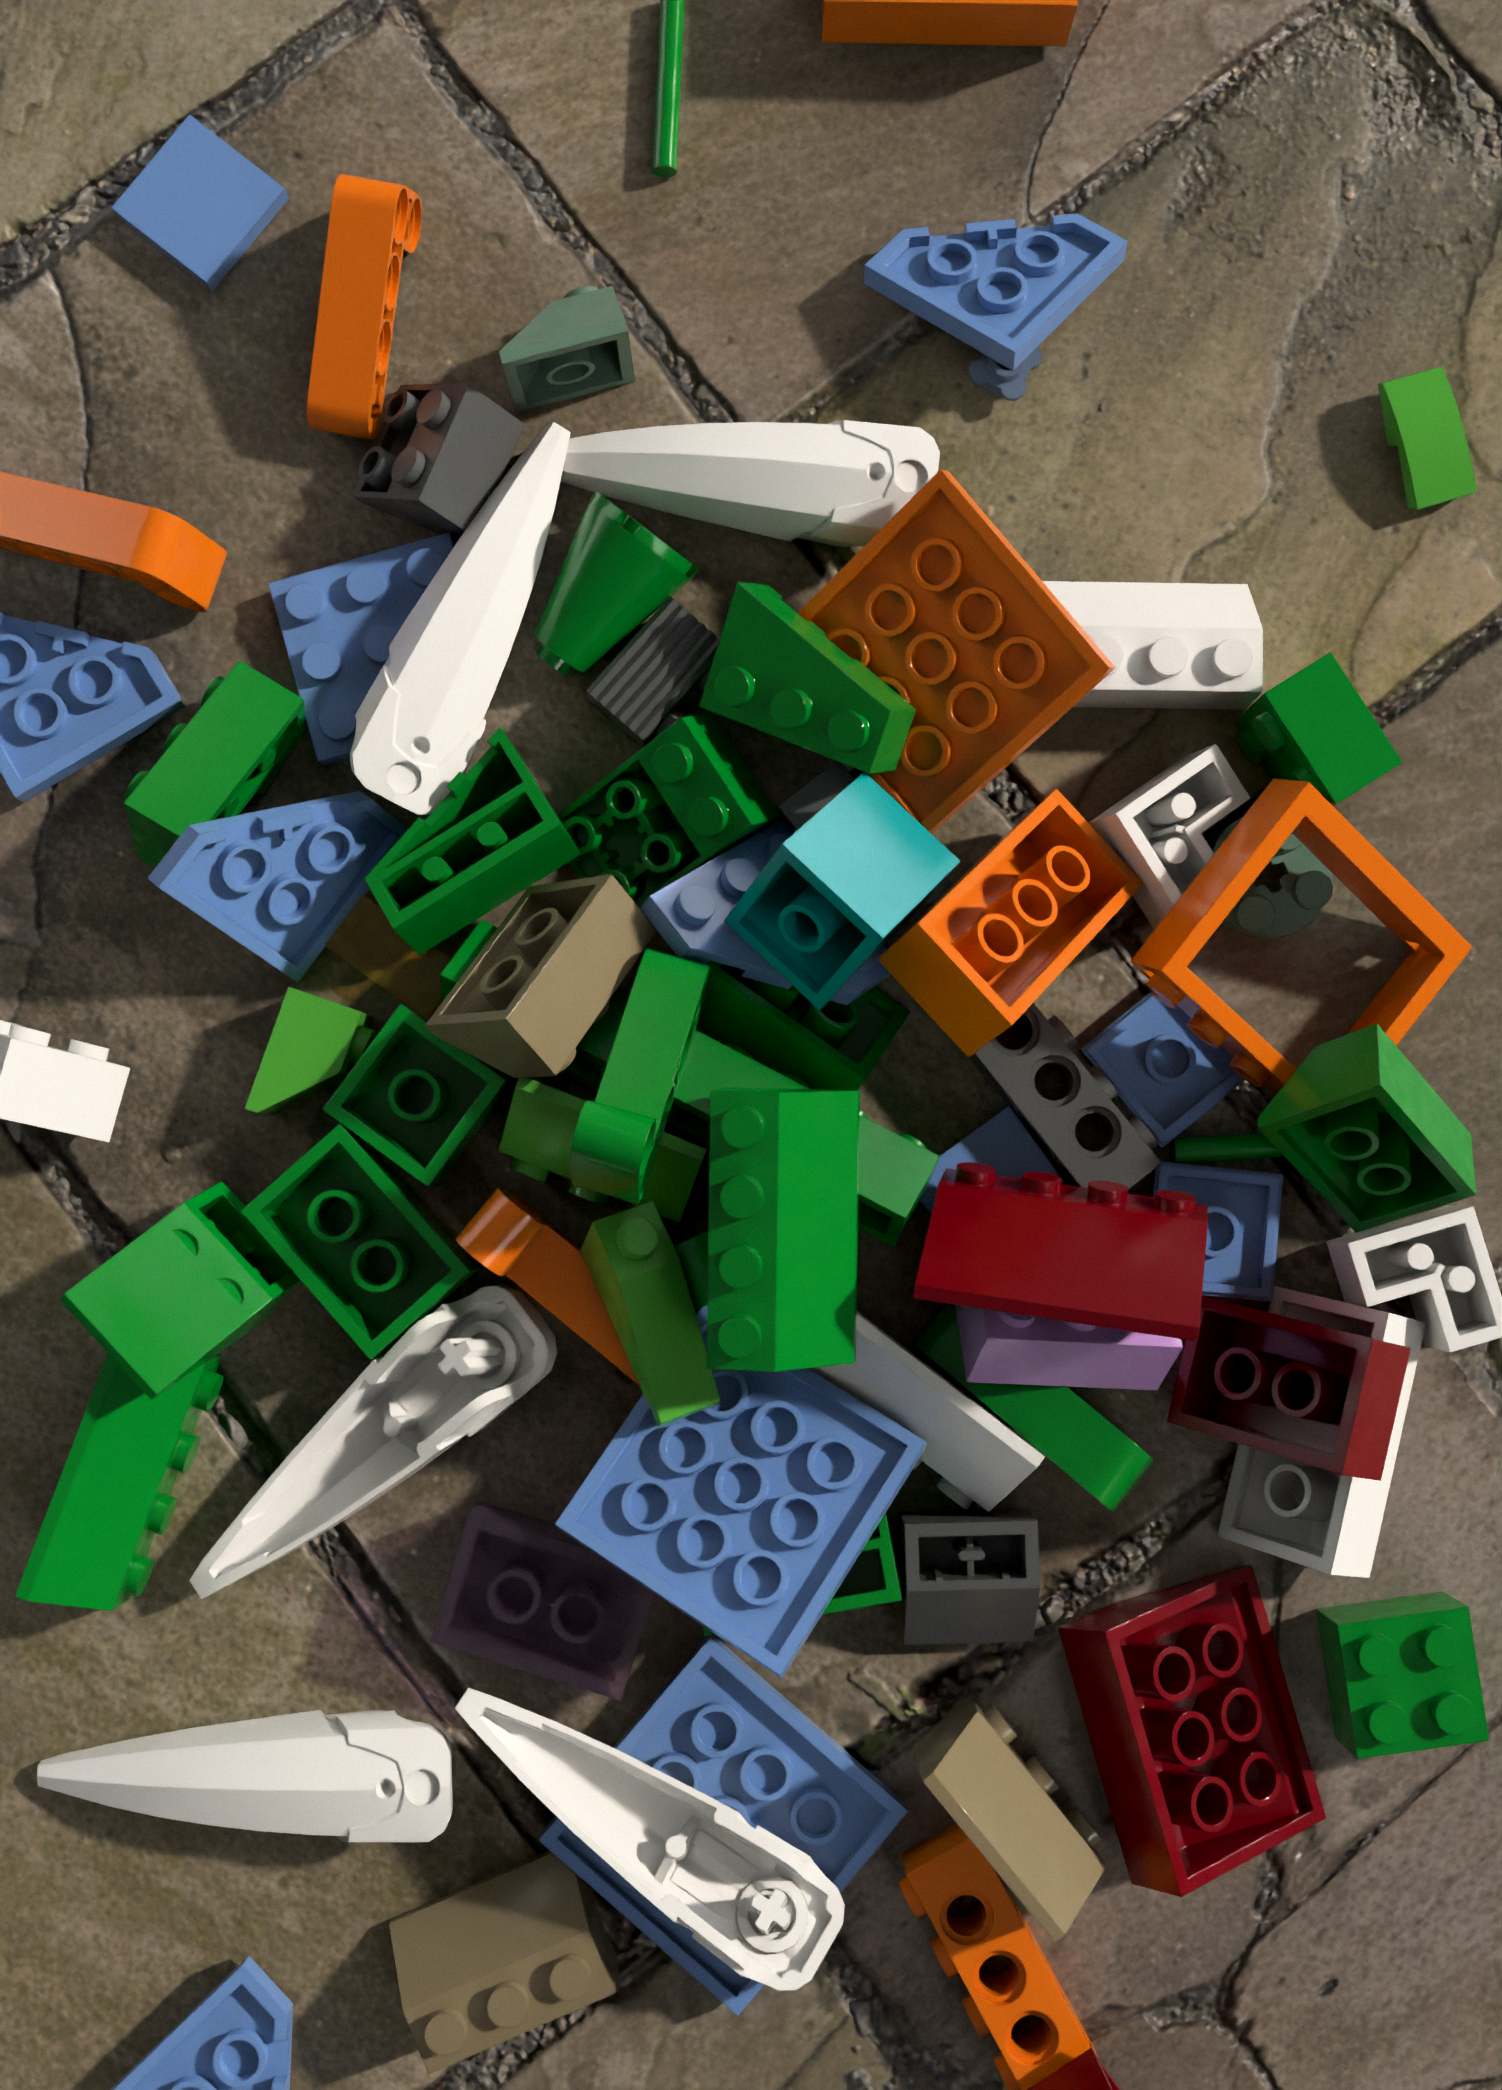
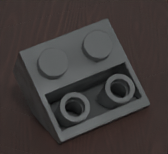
[352,384,525,537]
[899,1508,1040,1645]

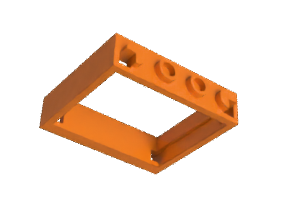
[1130,778,1472,1096]

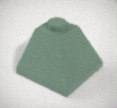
[499,286,635,413]

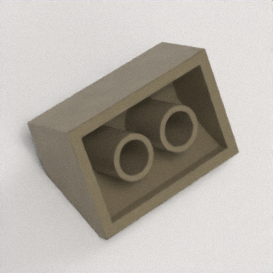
[425,874,657,1078]
[912,1695,1106,1943]
[389,1851,620,2075]

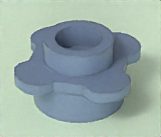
[969,347,1042,401]

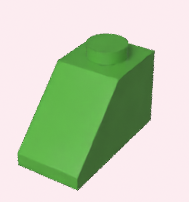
[245,987,376,1115]

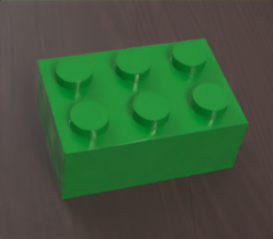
[241,1123,480,1360]

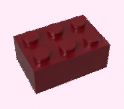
[1167,1296,1411,1481]

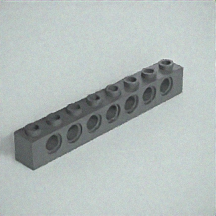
[778,761,1161,1189]

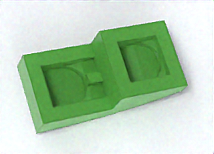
[1378,367,1477,510]

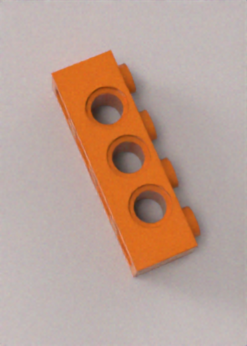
[898,1823,1098,2090]

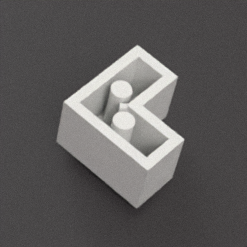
[1089,744,1250,930]
[0,1020,130,1142]
[1326,1206,1502,1352]

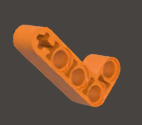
[307,174,422,440]
[0,471,228,613]
[456,1187,640,1386]

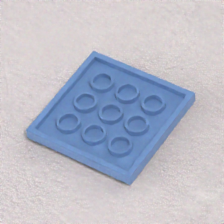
[555,1306,926,1679]
[539,1634,909,2016]

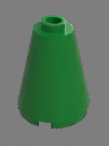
[533,490,698,676]

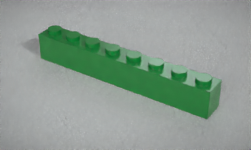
[440,919,940,1247]

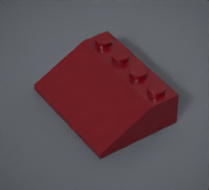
[913,1162,1208,1341]
[1058,1565,1326,1897]

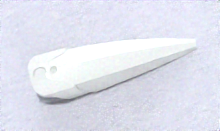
[560,420,940,547]
[349,422,571,815]
[189,1285,557,1599]
[455,1688,845,1991]
[37,1710,453,1843]

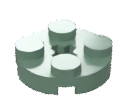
[1211,817,1333,940]

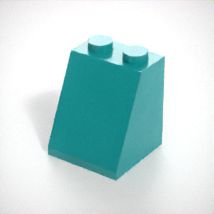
[724,772,960,1011]

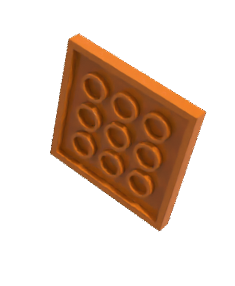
[798,469,1116,834]

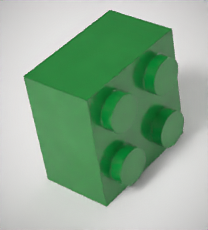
[1234,652,1403,807]
[322,1004,515,1187]
[1316,1591,1489,1759]

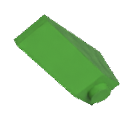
[580,1201,720,1428]

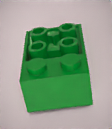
[557,713,781,911]
[59,1181,302,1400]

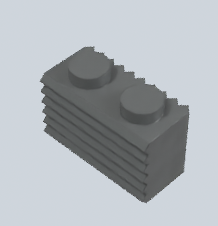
[586,597,720,748]

